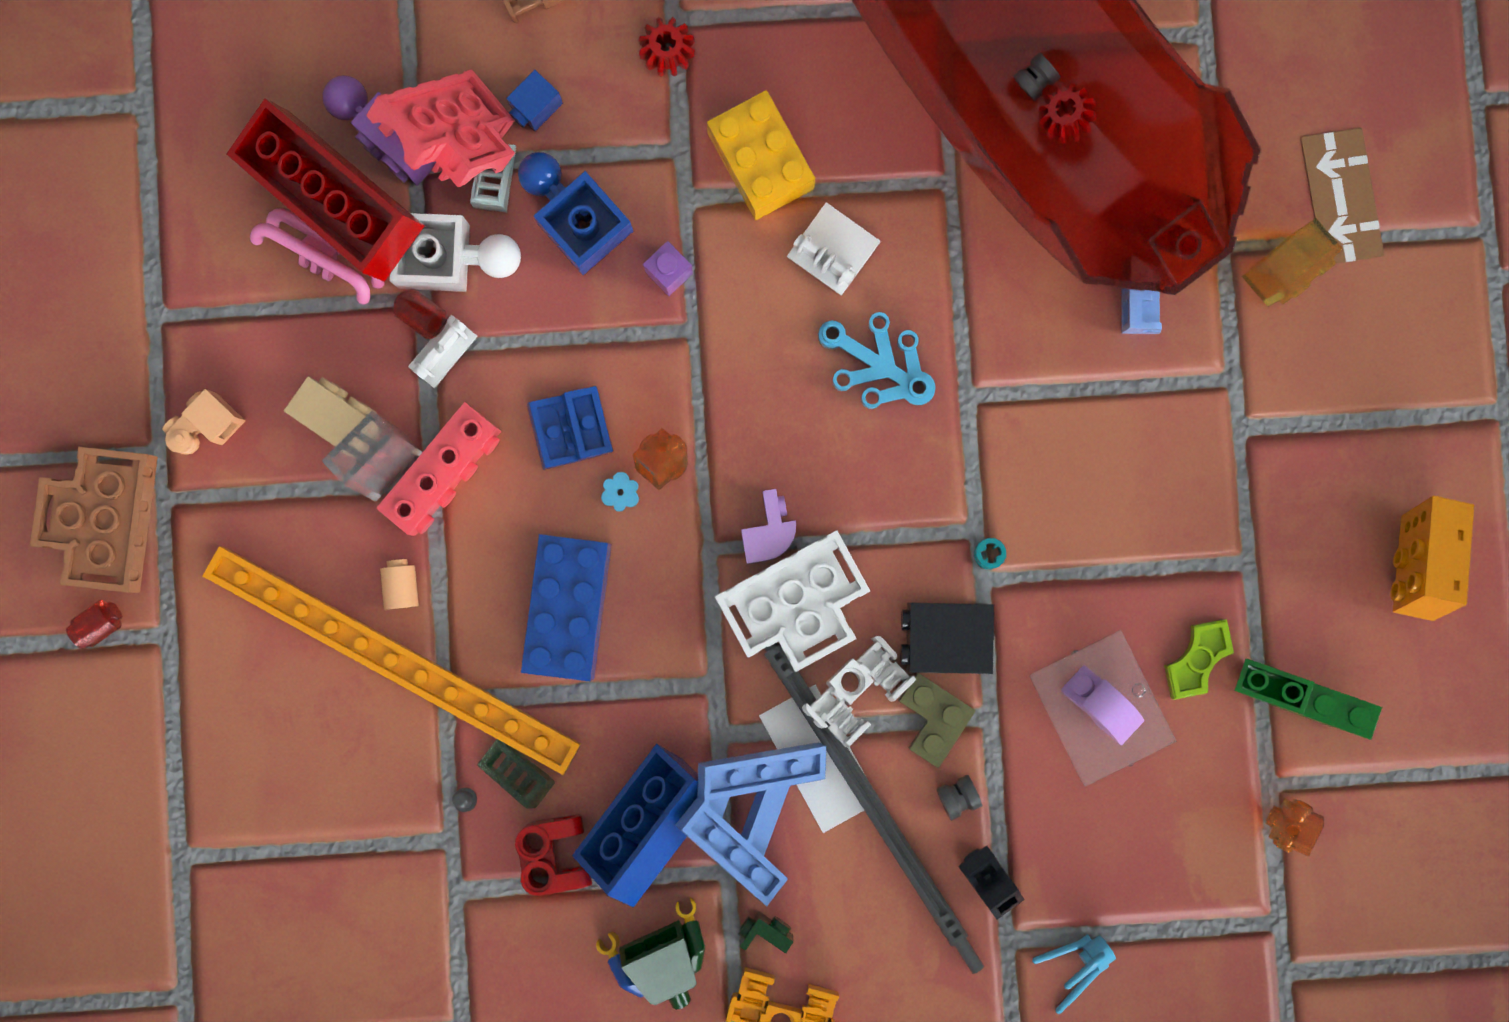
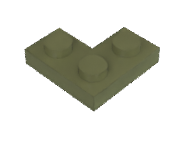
[898,673,976,768]

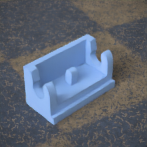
[1121,260,1162,334]

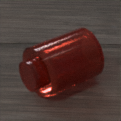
[394,289,448,339]

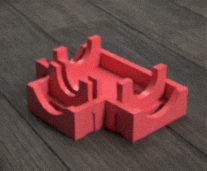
[366,69,515,187]

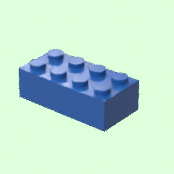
[521,534,612,681]
[572,743,698,908]

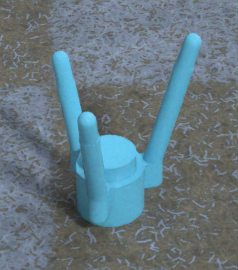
[1032,934,1116,1014]

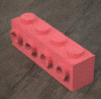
[376,402,502,536]

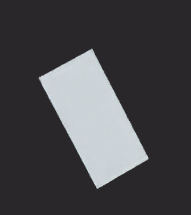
[759,684,867,833]

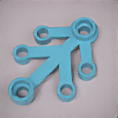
[818,312,935,409]

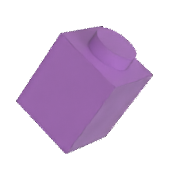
[643,241,693,296]

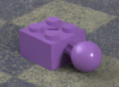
[323,75,436,186]

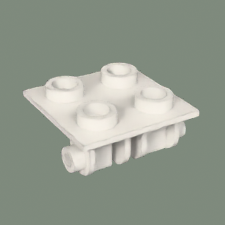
[787,202,881,296]

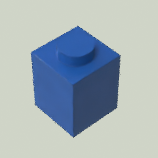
[506,70,563,131]

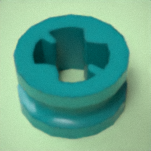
[974,538,1006,570]

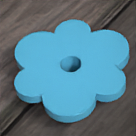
[601,472,639,512]

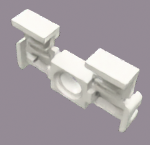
[802,636,916,747]

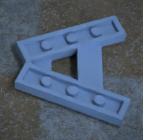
[675,742,826,906]

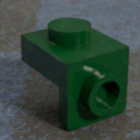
[737,911,794,954]

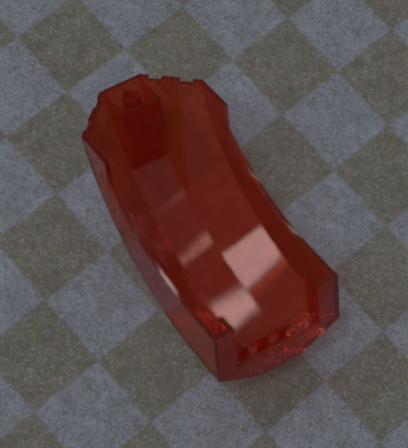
[852,0,1261,295]

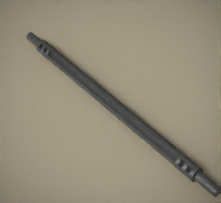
[764,643,984,974]

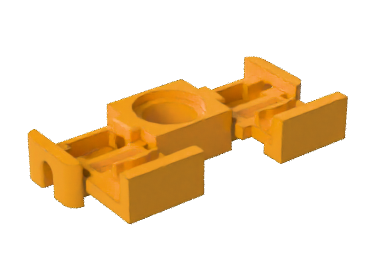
[726,967,839,1022]

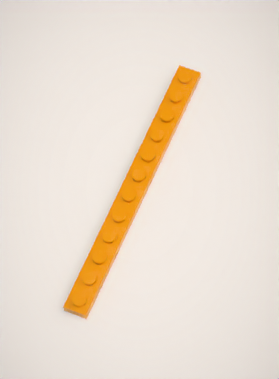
[202,546,581,775]

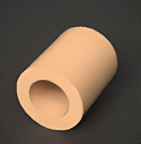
[380,559,419,610]

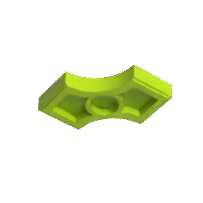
[1164,619,1234,700]

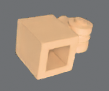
[162,389,246,455]

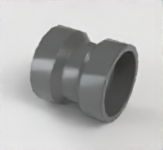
[1013,52,1061,102]
[936,775,983,821]

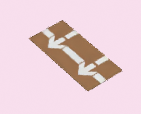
[1301,128,1384,265]

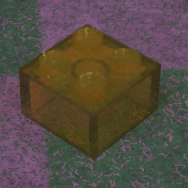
[1241,218,1343,307]

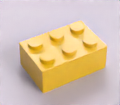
[707,90,816,221]

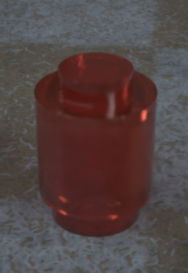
[66,600,123,649]

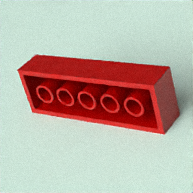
[226,98,425,282]

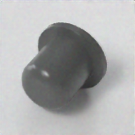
[452,788,477,812]

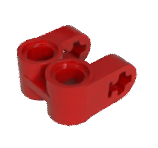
[515,814,592,896]

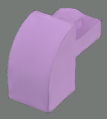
[741,489,796,564]
[1061,665,1145,746]

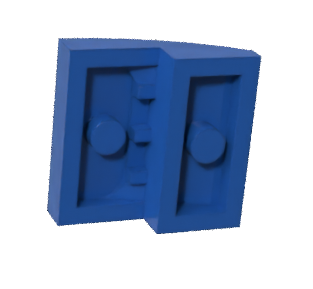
[527,386,613,470]

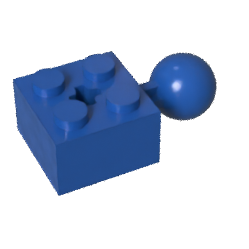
[518,152,634,275]

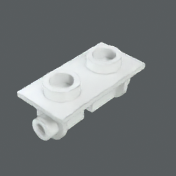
[408,315,478,388]

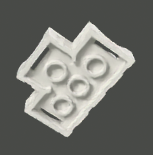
[715,530,870,672]

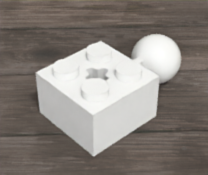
[390,213,521,292]

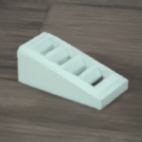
[470,144,516,213]

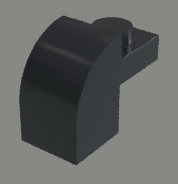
[958,846,1025,920]

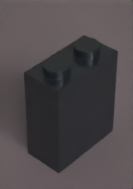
[900,603,994,674]

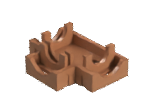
[30,447,158,593]

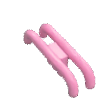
[250,208,385,304]

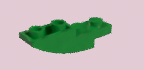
[1234,658,1383,740]

